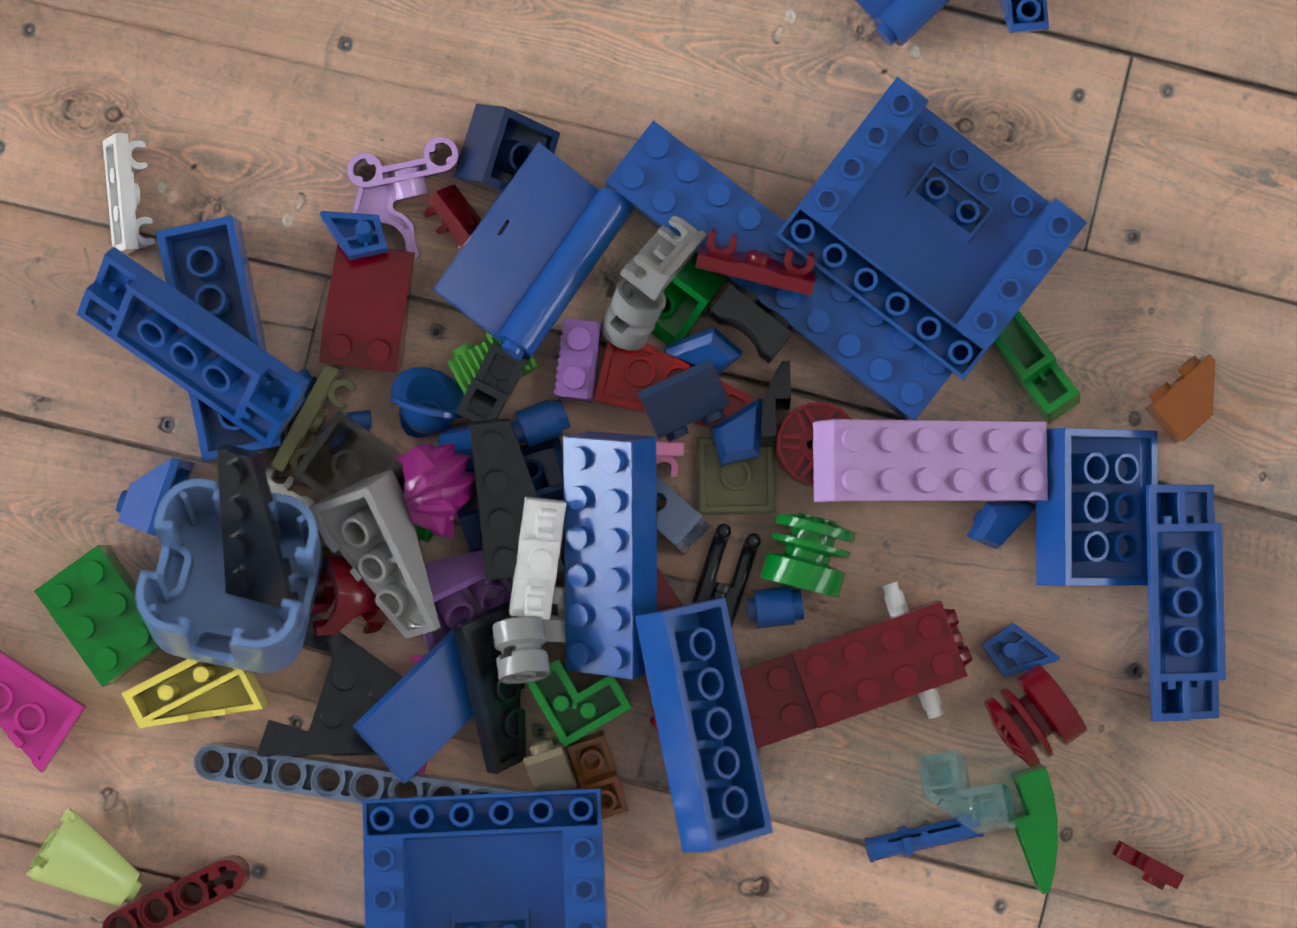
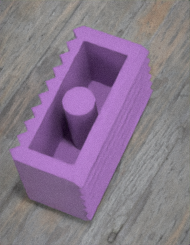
[553,318,601,402]

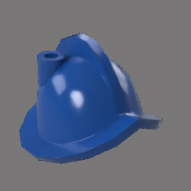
[390,367,464,438]

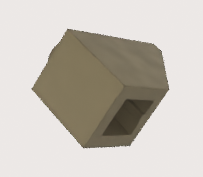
[523,737,578,792]

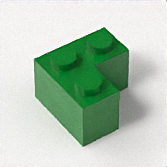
[527,658,633,747]

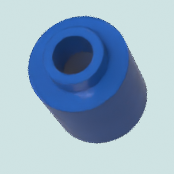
[510,399,571,448]
[747,586,804,629]

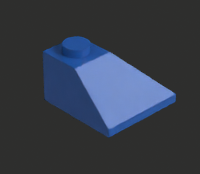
[116,458,194,536]

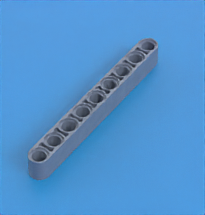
[194,742,533,804]

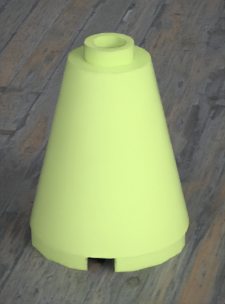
[26,808,142,907]

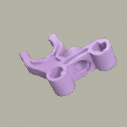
[347,137,460,259]

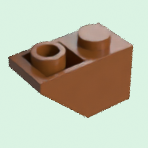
[1144,354,1215,443]

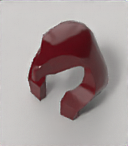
[311,554,388,636]

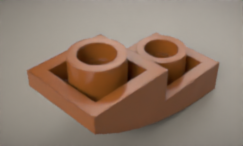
[567,731,629,819]

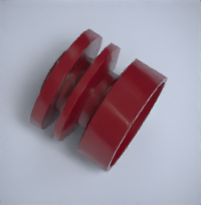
[775,402,852,486]
[984,664,1087,769]

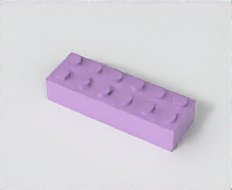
[813,420,1048,502]

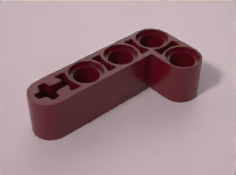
[102,855,250,928]

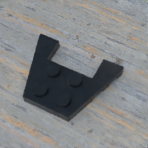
[257,614,403,757]

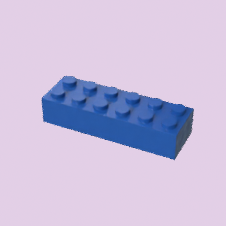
[156,215,285,463]
[563,431,657,679]
[635,598,773,852]

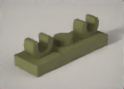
[270,363,357,477]

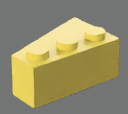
[121,659,270,728]

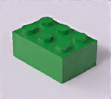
[34,545,161,687]

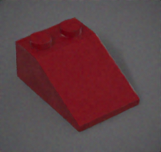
[319,243,415,373]

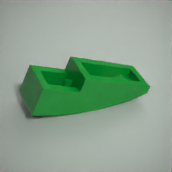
[992,310,1080,424]
[1010,764,1058,894]

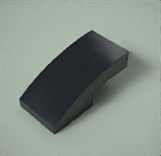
[455,343,529,422]
[760,361,791,447]

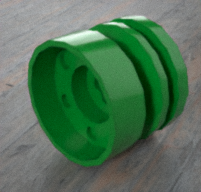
[760,513,855,598]

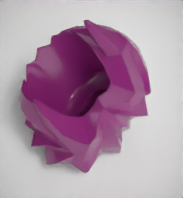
[395,443,475,537]

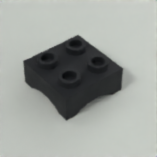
[709,284,792,363]

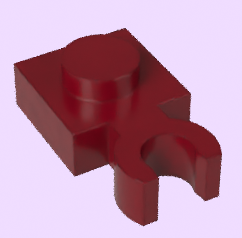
[1112,840,1184,890]

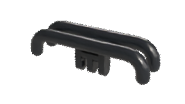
[692,523,761,628]

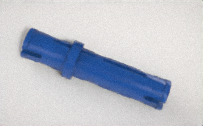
[864,812,984,863]

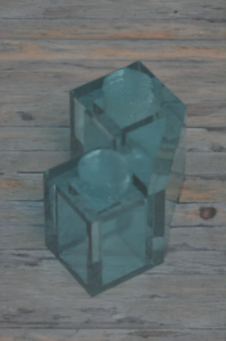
[918,750,1017,834]

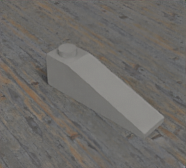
[308,470,440,639]

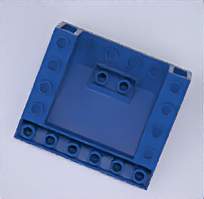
[776,76,1087,380]
[362,789,608,928]

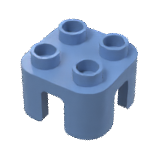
[135,478,324,673]

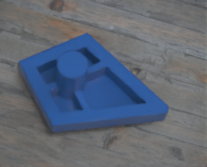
[320,211,388,260]
[664,327,743,374]
[711,398,763,466]
[967,501,1035,549]
[981,622,1060,677]

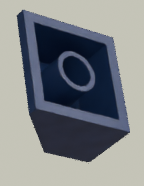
[453,104,560,195]
[638,359,730,442]

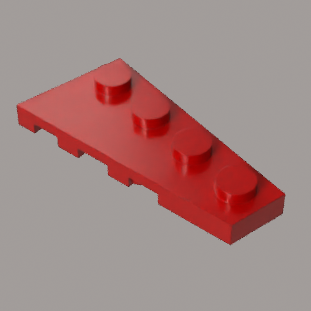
[594,341,754,428]

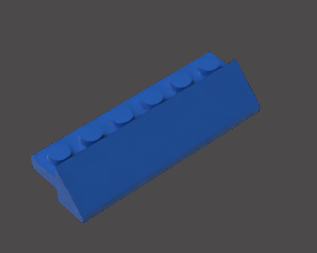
[76,247,310,448]
[1146,484,1226,722]

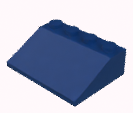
[1036,428,1158,586]

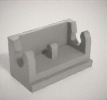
[620,216,707,301]

